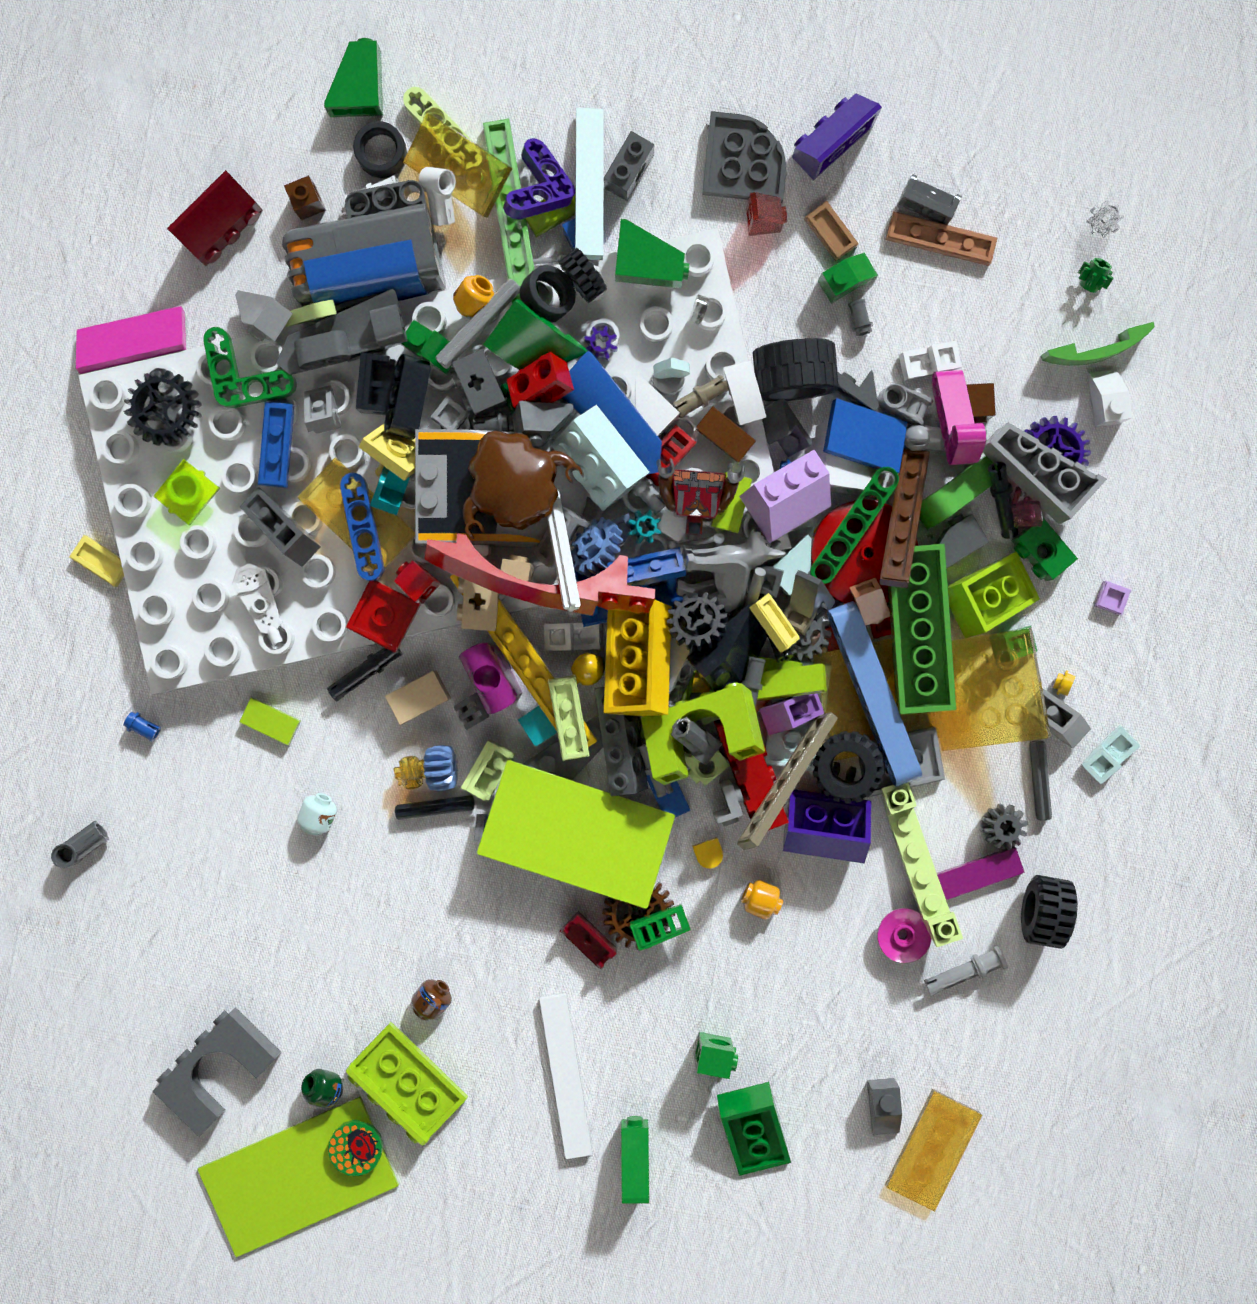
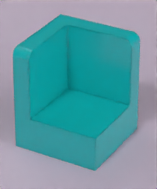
[370,466,411,516]
[518,706,557,746]

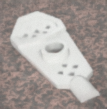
[232,564,283,645]

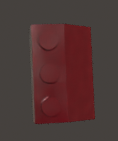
[167,170,263,266]

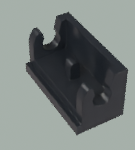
[356,352,396,415]

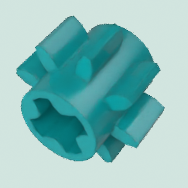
[626,510,661,544]

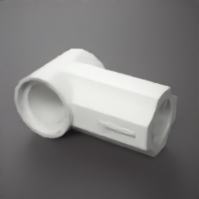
[419,167,456,226]

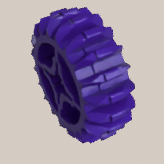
[1024,416,1091,466]

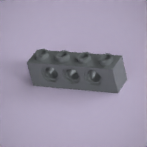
[594,686,648,796]

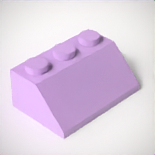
[739,450,831,544]

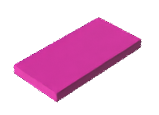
[76,306,186,374]

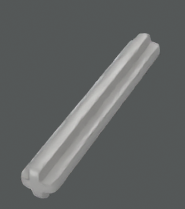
[436,279,520,369]

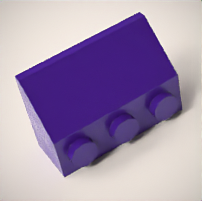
[792,93,882,181]
[783,789,871,864]

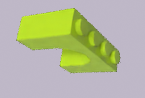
[641,683,765,785]

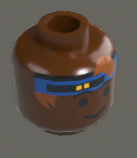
[411,979,452,1021]

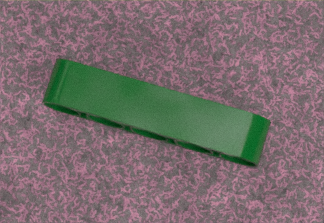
[811,467,899,584]

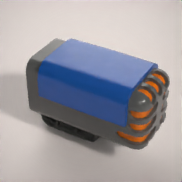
[282,180,446,318]

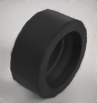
[353,121,407,178]
[520,265,576,323]

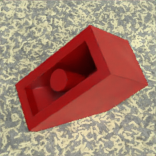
[394,560,441,604]

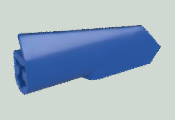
[562,351,662,474]

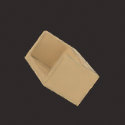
[385,671,451,725]

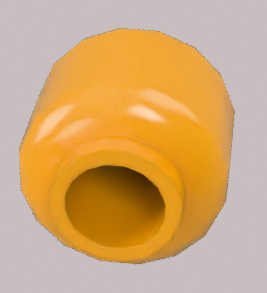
[453,275,494,318]
[741,880,783,920]

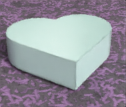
[653,358,690,379]

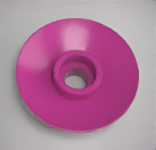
[877,908,932,963]

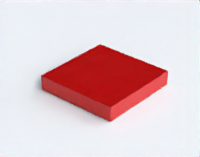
[345,580,421,653]

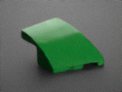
[483,299,588,370]

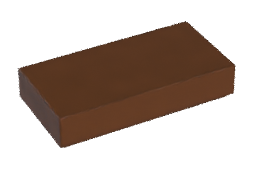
[695,406,756,463]

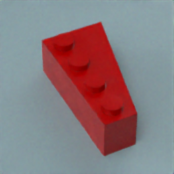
[714,719,789,831]

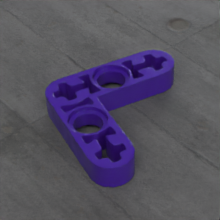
[503,138,575,219]

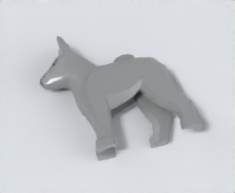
[676,528,786,614]

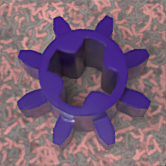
[584,326,618,361]

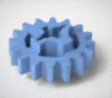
[570,517,623,577]

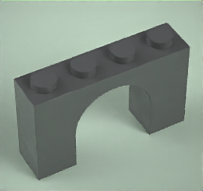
[152,1007,281,1137]

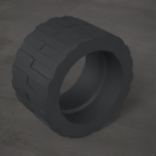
[752,338,839,401]

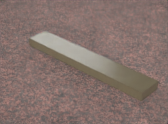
[737,712,838,850]

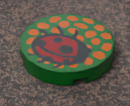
[328,1120,383,1176]

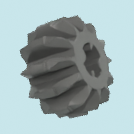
[981,803,1028,850]

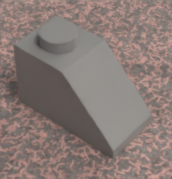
[1024,687,1091,749]

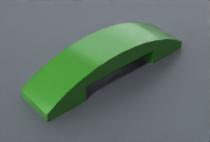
[1041,322,1155,366]

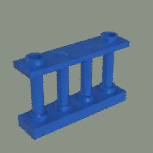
[574,547,686,627]

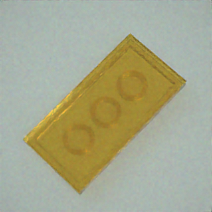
[403,113,513,218]
[297,457,415,570]
[885,1088,982,1212]

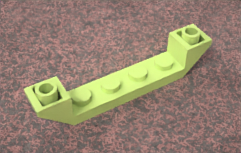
[881,782,963,947]

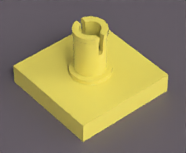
[358,424,415,481]

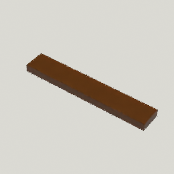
[879,448,930,588]

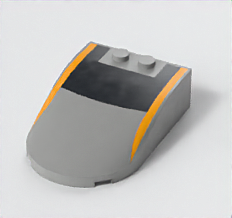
[415,429,588,547]

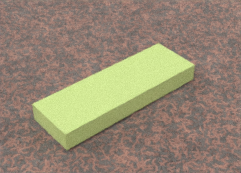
[548,675,590,761]

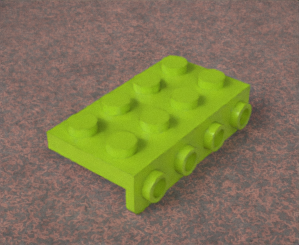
[346,1022,468,1146]

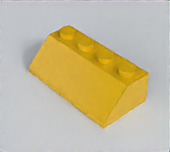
[604,600,672,716]

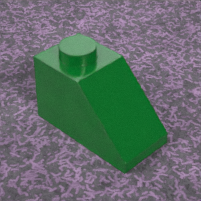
[818,252,878,304]

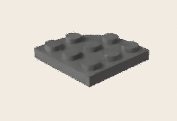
[702,111,786,203]

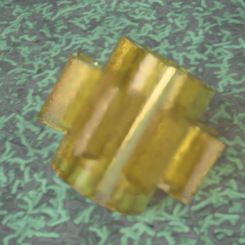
[393,756,425,790]

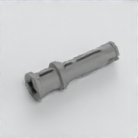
[924,945,1008,996]

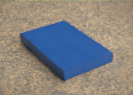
[823,398,908,473]

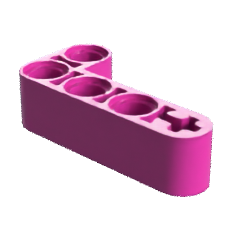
[932,370,986,465]

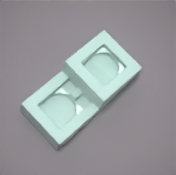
[1082,725,1141,784]

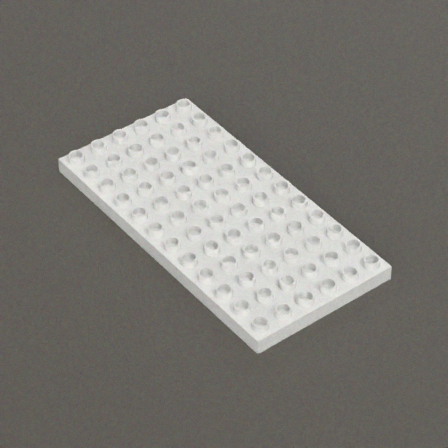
[78,228,791,695]

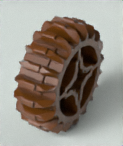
[602,882,675,950]

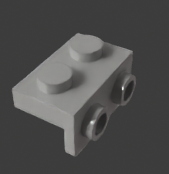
[713,779,744,826]

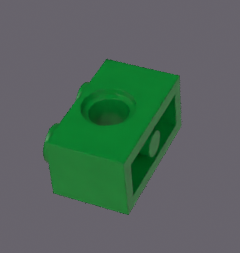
[1011,517,1078,581]
[694,1032,738,1079]

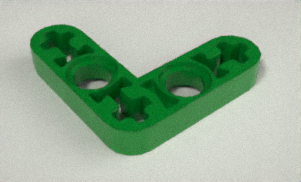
[203,327,297,408]

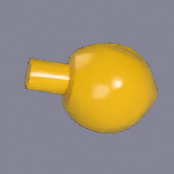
[571,653,604,686]

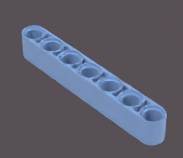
[827,601,922,787]

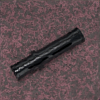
[988,462,1019,539]
[327,648,403,702]

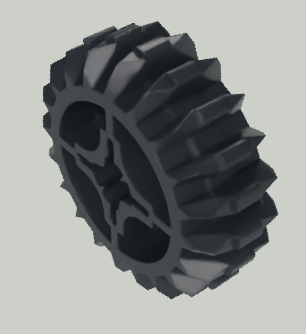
[124,370,202,446]

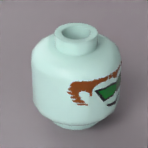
[297,793,337,836]

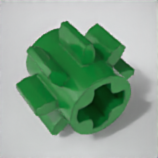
[1078,258,1114,293]

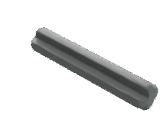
[1029,741,1052,821]

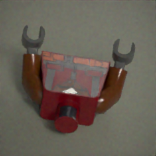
[656,458,744,535]

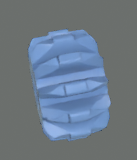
[423,745,458,791]

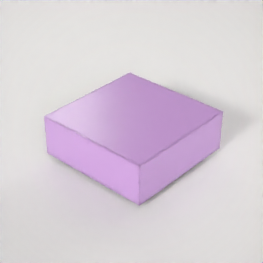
[1094,581,1131,615]

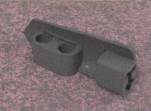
[276,289,407,375]

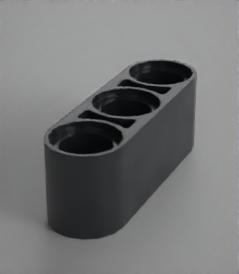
[384,354,431,440]

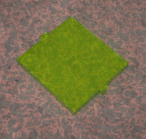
[153,459,220,525]

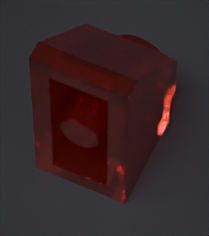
[746,192,787,236]

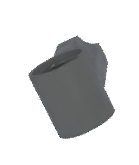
[671,717,723,765]
[51,821,109,868]

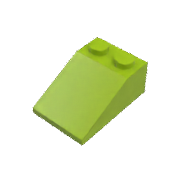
[948,552,1040,638]

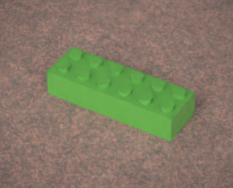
[888,544,956,714]

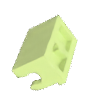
[461,739,516,801]

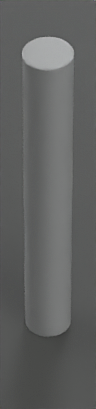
[744,568,766,608]

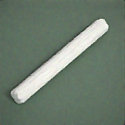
[547,490,580,612]

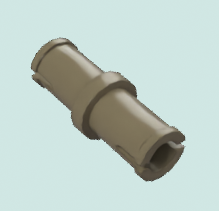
[672,375,729,418]

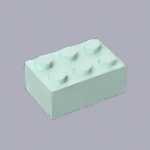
[551,405,649,511]

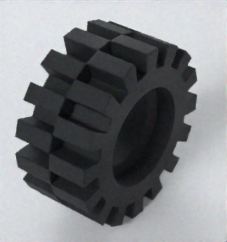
[558,248,607,303]

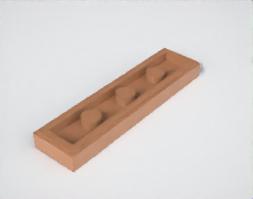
[885,211,998,266]

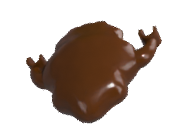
[463,430,584,539]

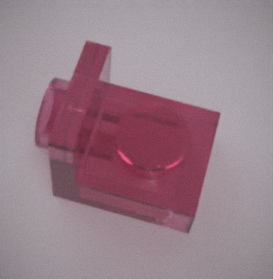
[1011,486,1043,527]

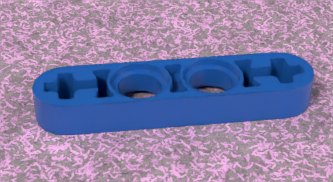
[340,473,384,581]

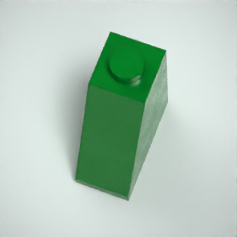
[324,38,383,117]
[615,219,690,288]
[621,1116,649,1204]

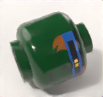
[301,1069,343,1108]

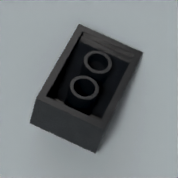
[686,605,768,692]

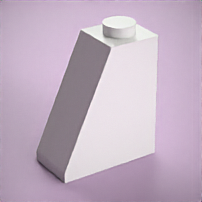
[815,418,871,497]

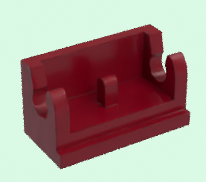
[560,911,617,969]

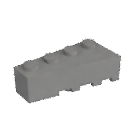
[983,422,1107,524]

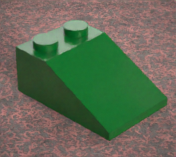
[717,1082,791,1176]

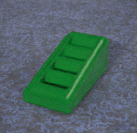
[630,904,691,951]

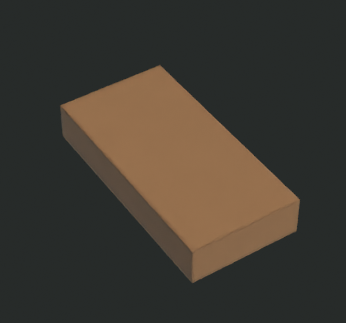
[804,201,859,262]

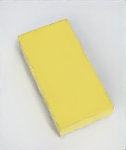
[69,535,124,587]
[749,593,800,653]

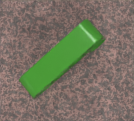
[919,455,998,530]

